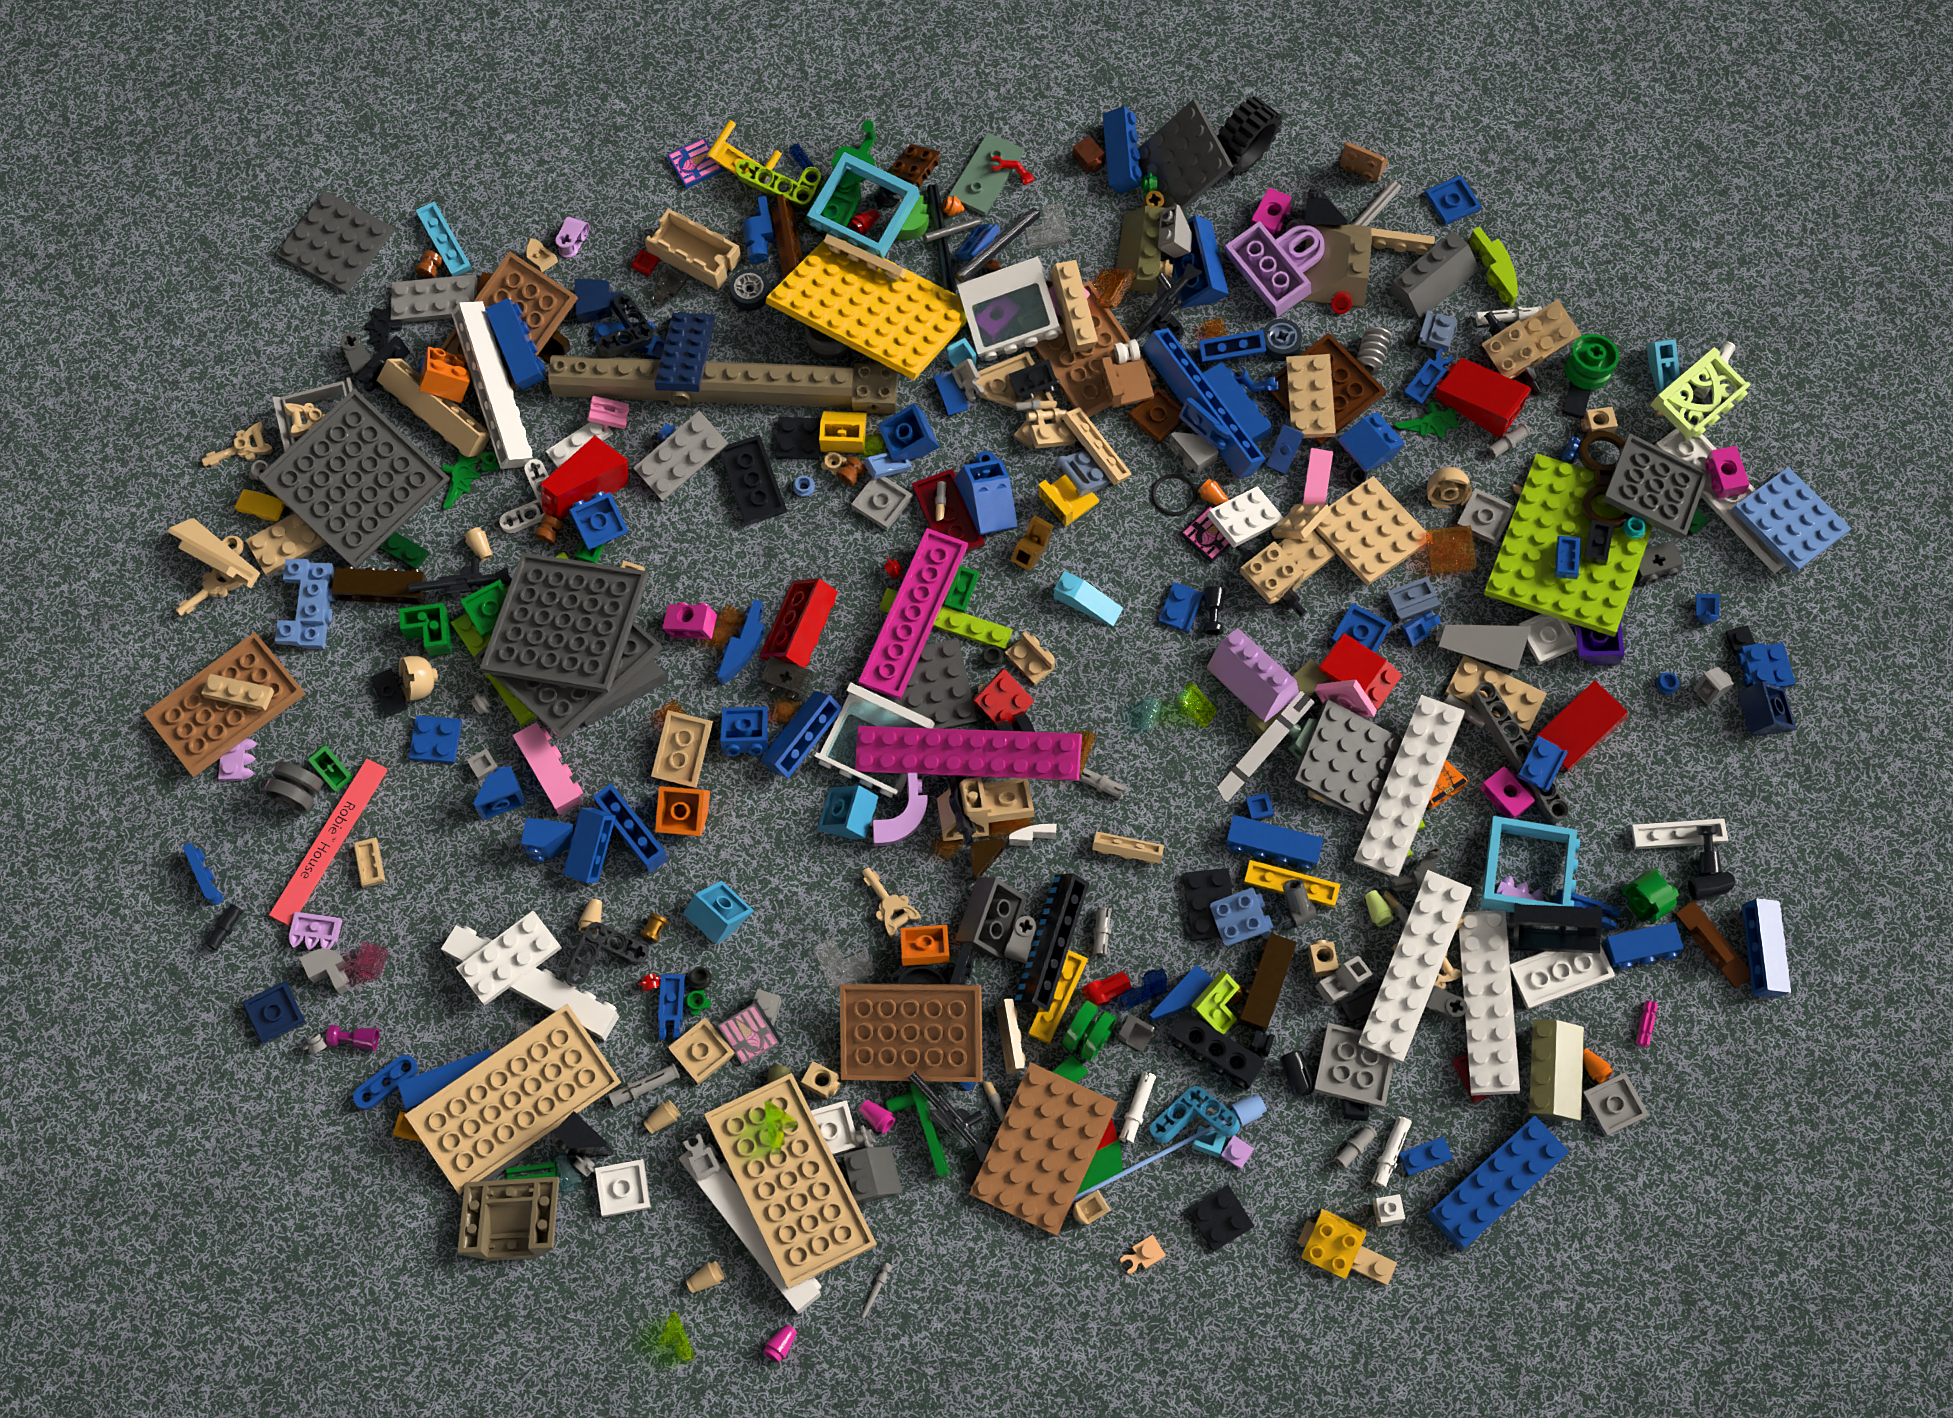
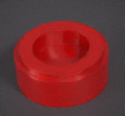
[1330,292,1352,314]

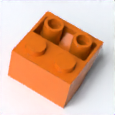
[419,346,470,403]

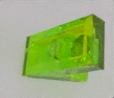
[1176,682,1218,728]
[764,1101,797,1155]
[658,1311,697,1363]

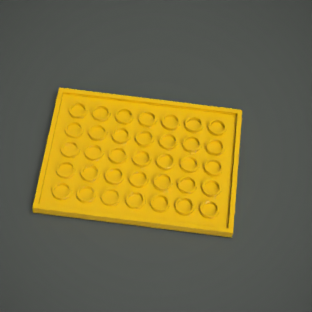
[766,239,977,380]

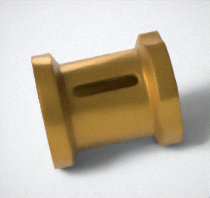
[1142,191,1164,207]
[640,912,669,943]

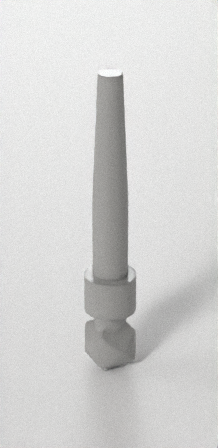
[861,1263,892,1318]

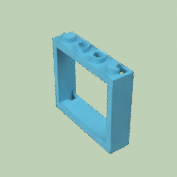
[807,152,920,259]
[1480,816,1580,913]

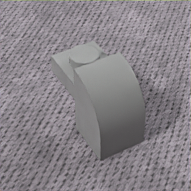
[299,949,350,995]
[1315,956,1373,1005]

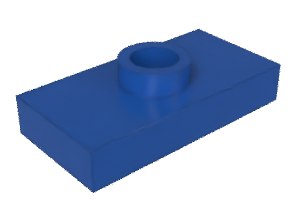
[1266,425,1304,474]
[1554,536,1580,580]

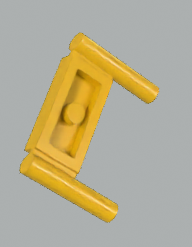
[706,120,782,183]

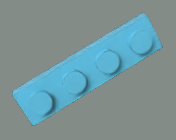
[416,201,472,277]

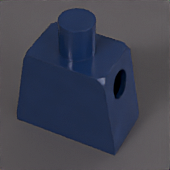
[574,279,624,324]

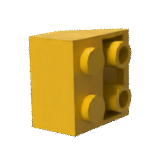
[819,411,867,453]

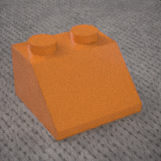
[655,786,710,836]

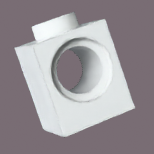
[1372,1194,1405,1227]

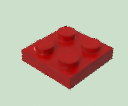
[971,669,1034,725]

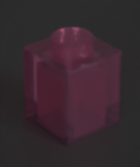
[353,941,389,981]

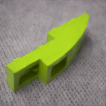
[1469,226,1518,307]

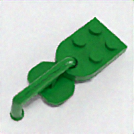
[803,120,876,234]

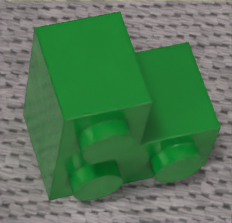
[399,603,452,657]

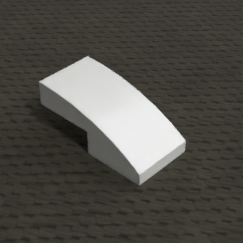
[1009,824,1057,846]

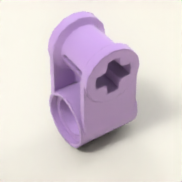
[556,217,589,259]

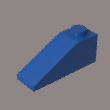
[1148,964,1214,1023]

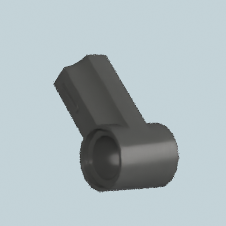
[1283,879,1317,927]

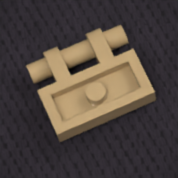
[1026,408,1077,449]

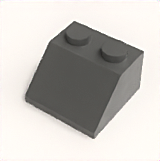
[843,1146,903,1205]

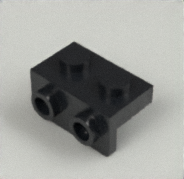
[1007,359,1060,401]

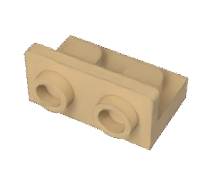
[1005,631,1055,686]

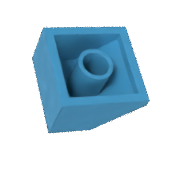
[817,785,878,839]
[683,880,754,944]

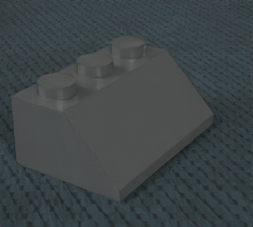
[955,877,1027,961]

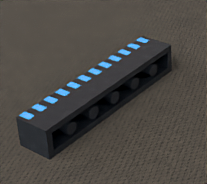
[1014,873,1090,1013]

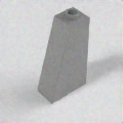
[1435,625,1531,671]

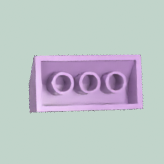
[1207,628,1299,722]

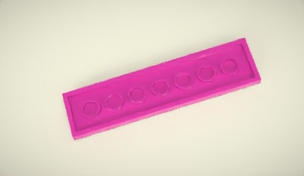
[858,528,968,700]

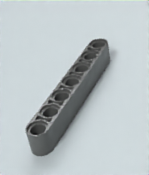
[1471,681,1569,824]

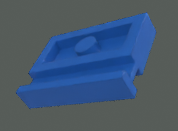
[955,223,1001,261]
[1158,582,1204,633]
[1516,736,1568,792]

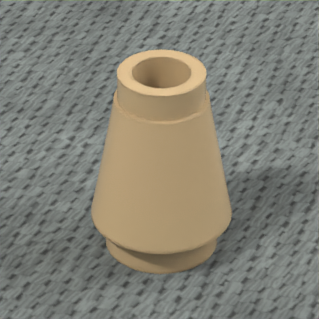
[465,527,493,562]
[578,899,602,935]
[644,1100,681,1134]
[686,1261,724,1293]

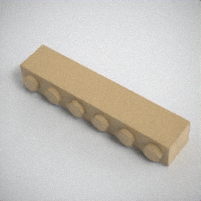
[377,358,490,457]

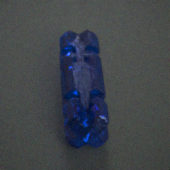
[789,144,816,180]

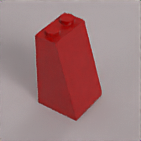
[1435,358,1531,439]
[540,435,628,520]
[1535,680,1628,772]

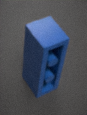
[1197,330,1266,365]
[563,807,616,883]
[1603,922,1684,970]

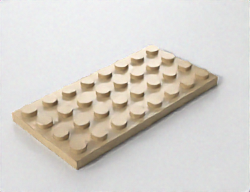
[405,1004,621,1195]
[704,1073,877,1290]

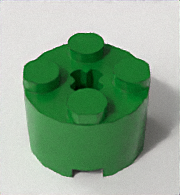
[1622,868,1679,925]

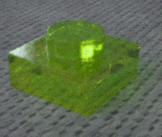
[864,435,887,458]

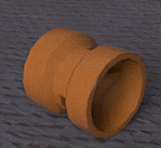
[415,250,443,279]
[836,456,866,487]
[534,514,563,544]

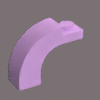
[872,773,927,846]

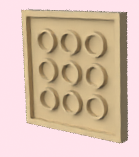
[1314,476,1432,586]

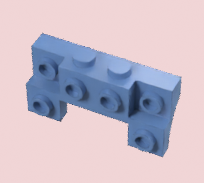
[275,559,335,650]

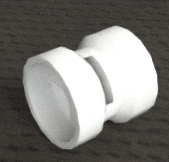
[1114,339,1140,365]

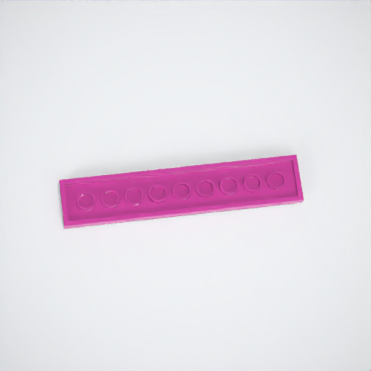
[855,726,1082,781]

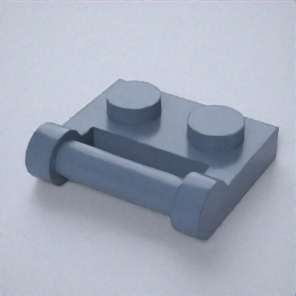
[1054,449,1110,497]

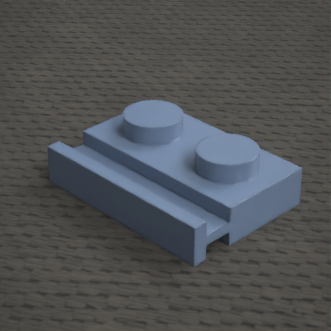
[1417,310,1457,353]
[1386,576,1441,622]

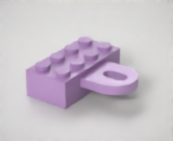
[1225,221,1325,317]

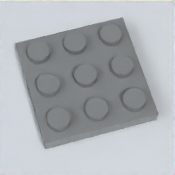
[1313,1023,1394,1109]

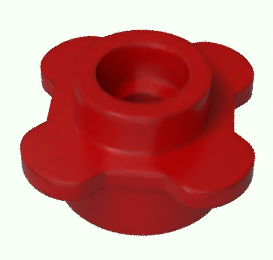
[884,557,903,579]
[638,973,661,991]

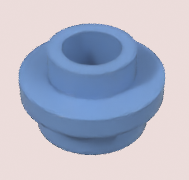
[793,476,815,497]

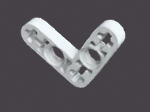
[500,459,549,533]

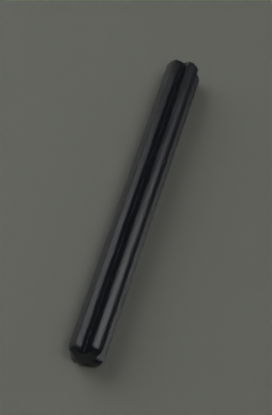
[927,184,956,294]
[956,207,1041,283]

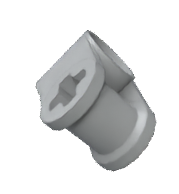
[1004,916,1037,964]

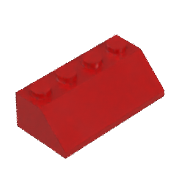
[759,578,838,670]

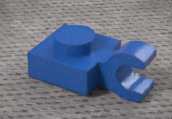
[636,336,666,359]
[1401,611,1441,647]

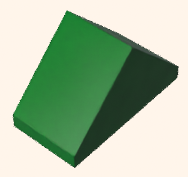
[306,744,353,793]

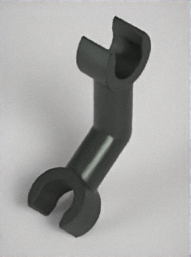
[1405,333,1444,367]

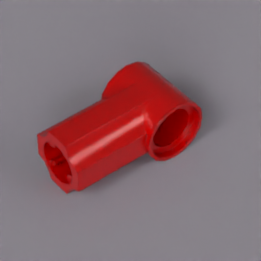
[1081,971,1132,1006]

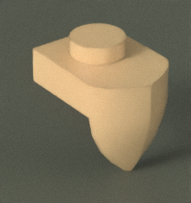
[526,238,558,272]
[1073,1190,1111,1225]

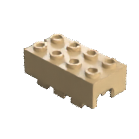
[645,209,741,290]

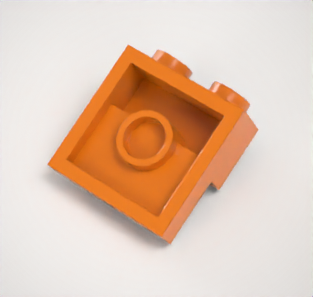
[900,925,950,966]

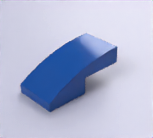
[933,370,969,416]

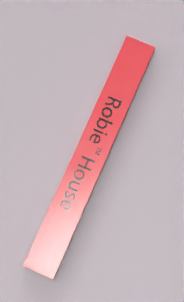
[269,759,388,927]

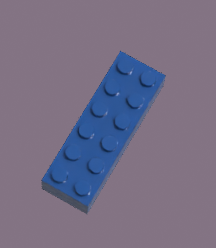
[1427,1116,1569,1252]

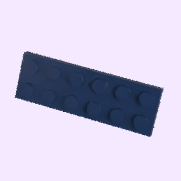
[655,312,715,392]

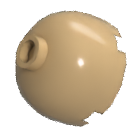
[1427,467,1472,508]
[399,656,438,701]

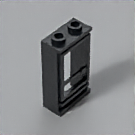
[1509,903,1602,954]

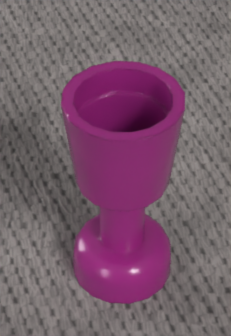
[326,1025,380,1051]

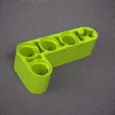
[736,159,821,209]

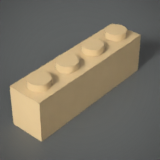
[1050,260,1098,353]

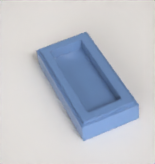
[863,452,912,479]

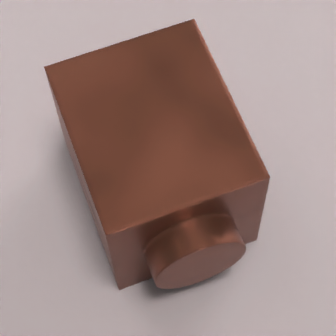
[1072,136,1105,174]

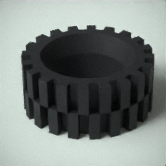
[1217,96,1282,176]

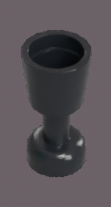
[1203,586,1226,635]
[1696,825,1723,873]

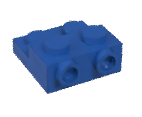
[568,491,629,551]
[1737,643,1796,688]
[720,706,768,757]

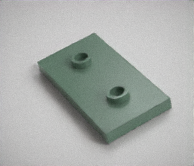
[949,133,1025,216]

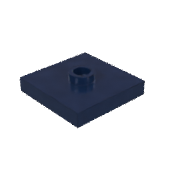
[242,981,306,1045]

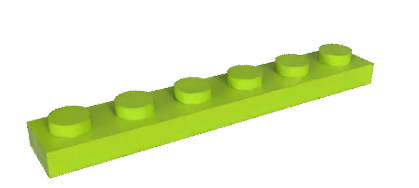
[879,588,1013,651]

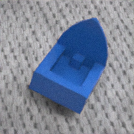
[1695,593,1720,625]

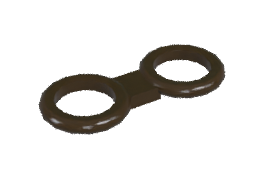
[1577,431,1633,528]

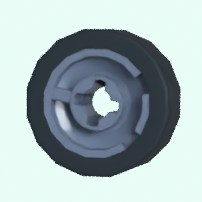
[1263,318,1303,361]

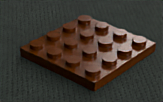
[1266,332,1386,447]

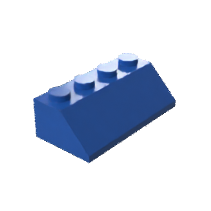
[1169,215,1229,308]

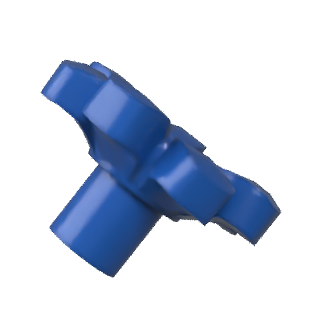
[1560,436,1580,462]

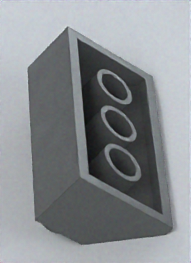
[1390,231,1480,320]

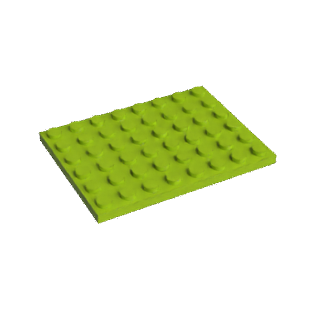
[1484,453,1653,637]

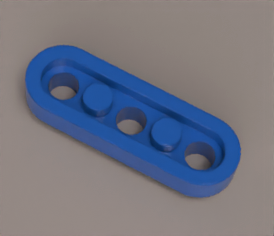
[353,1055,418,1110]

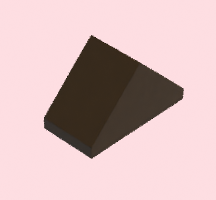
[970,839,1006,881]

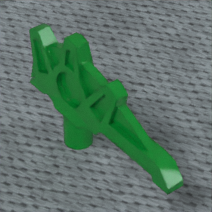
[1394,402,1459,438]
[442,453,481,510]

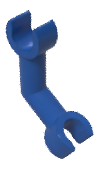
[1234,366,1278,392]

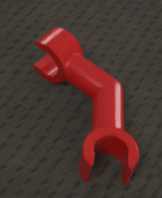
[990,156,1035,186]

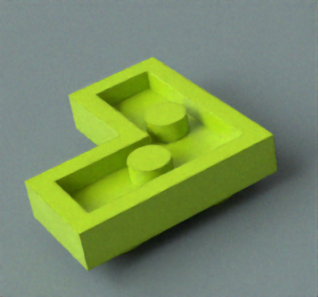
[1191,970,1240,1034]

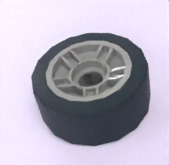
[729,269,770,311]

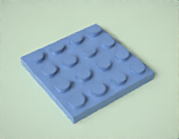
[1731,467,1852,573]

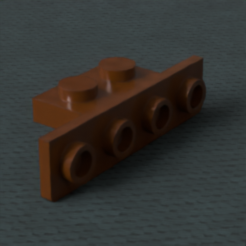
[1675,901,1750,989]

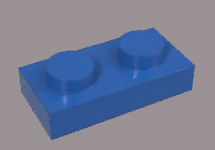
[1398,1136,1453,1177]

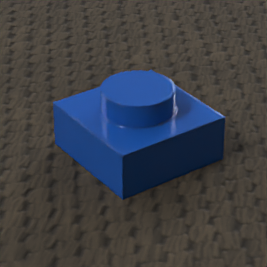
[1245,793,1274,821]

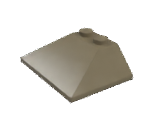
[1301,224,1372,307]
[457,1177,559,1261]

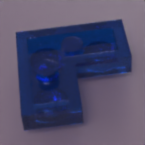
[1120,968,1167,1012]

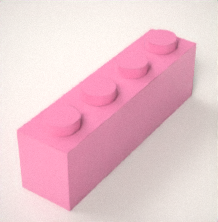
[513,722,584,815]

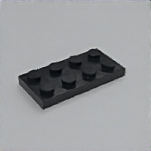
[720,435,787,526]

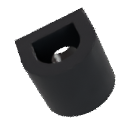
[873,185,901,207]

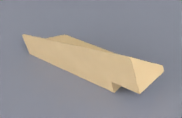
[167,518,260,588]

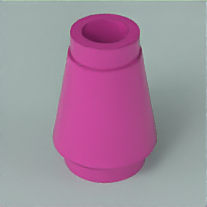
[859,1100,895,1134]
[763,1324,797,1363]

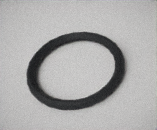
[1151,474,1198,516]

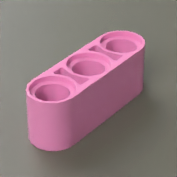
[1302,448,1333,504]

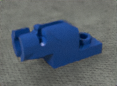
[742,196,774,264]

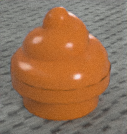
[942,195,964,217]

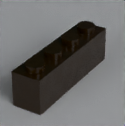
[331,566,428,604]
[1236,933,1297,1033]

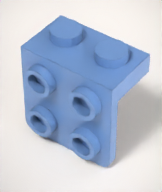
[1210,887,1274,946]

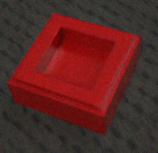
[630,249,660,277]

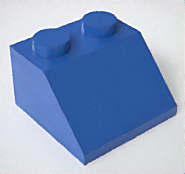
[877,403,939,461]
[1337,412,1405,472]
[473,766,526,820]
[521,817,575,863]

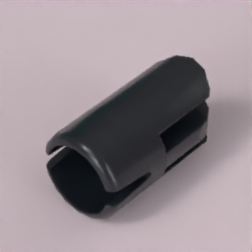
[1688,872,1735,901]
[1280,1051,1314,1096]

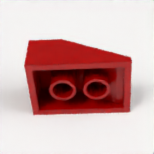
[1317,633,1402,710]

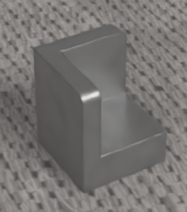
[1118,1014,1155,1052]

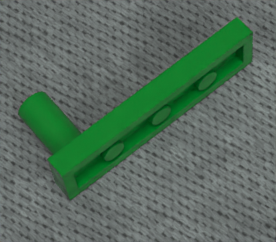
[886,1083,951,1178]

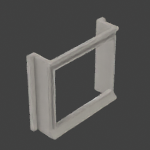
[272,378,354,452]

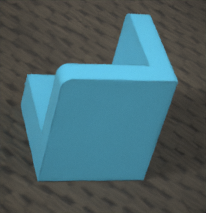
[946,338,976,368]
[1192,1126,1226,1158]

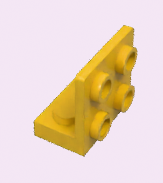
[1038,474,1099,527]
[1301,1209,1366,1279]

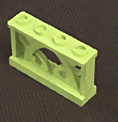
[1650,347,1751,441]

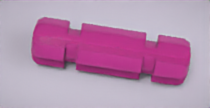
[1636,1001,1658,1047]

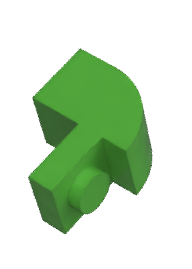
[894,195,929,240]

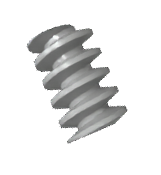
[1356,327,1392,376]

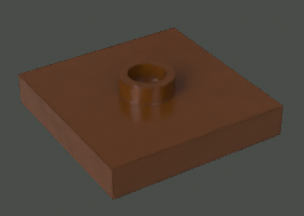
[1128,387,1184,444]

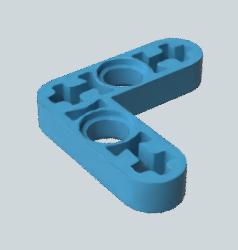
[1150,1086,1240,1143]

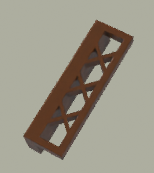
[771,194,803,279]

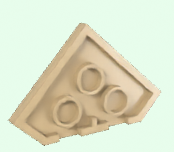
[975,351,1054,413]

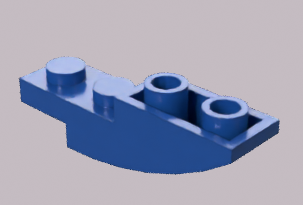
[715,599,765,685]

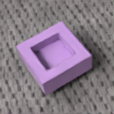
[1220,1136,1254,1170]

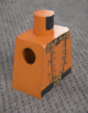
[1427,760,1468,810]

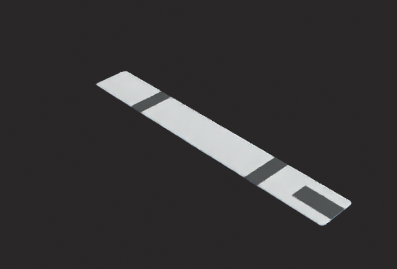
[1218,691,1314,802]

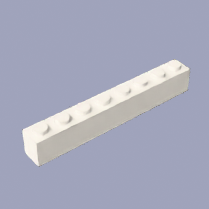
[451,301,533,469]
[441,925,619,1041]
[679,1143,822,1314]

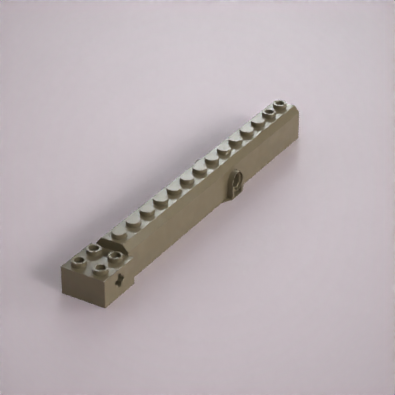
[548,355,898,414]

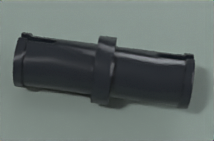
[205,904,243,951]

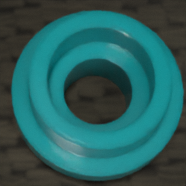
[1623,517,1645,539]

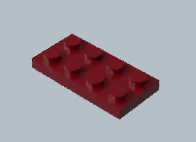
[912,469,985,553]

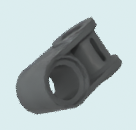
[340,332,371,376]
[1424,985,1467,1022]

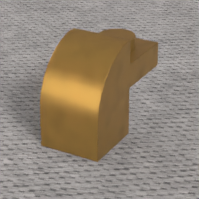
[1010,515,1054,571]

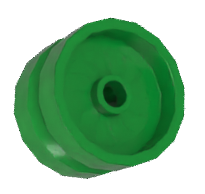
[1564,334,1619,390]
[1062,1000,1117,1063]

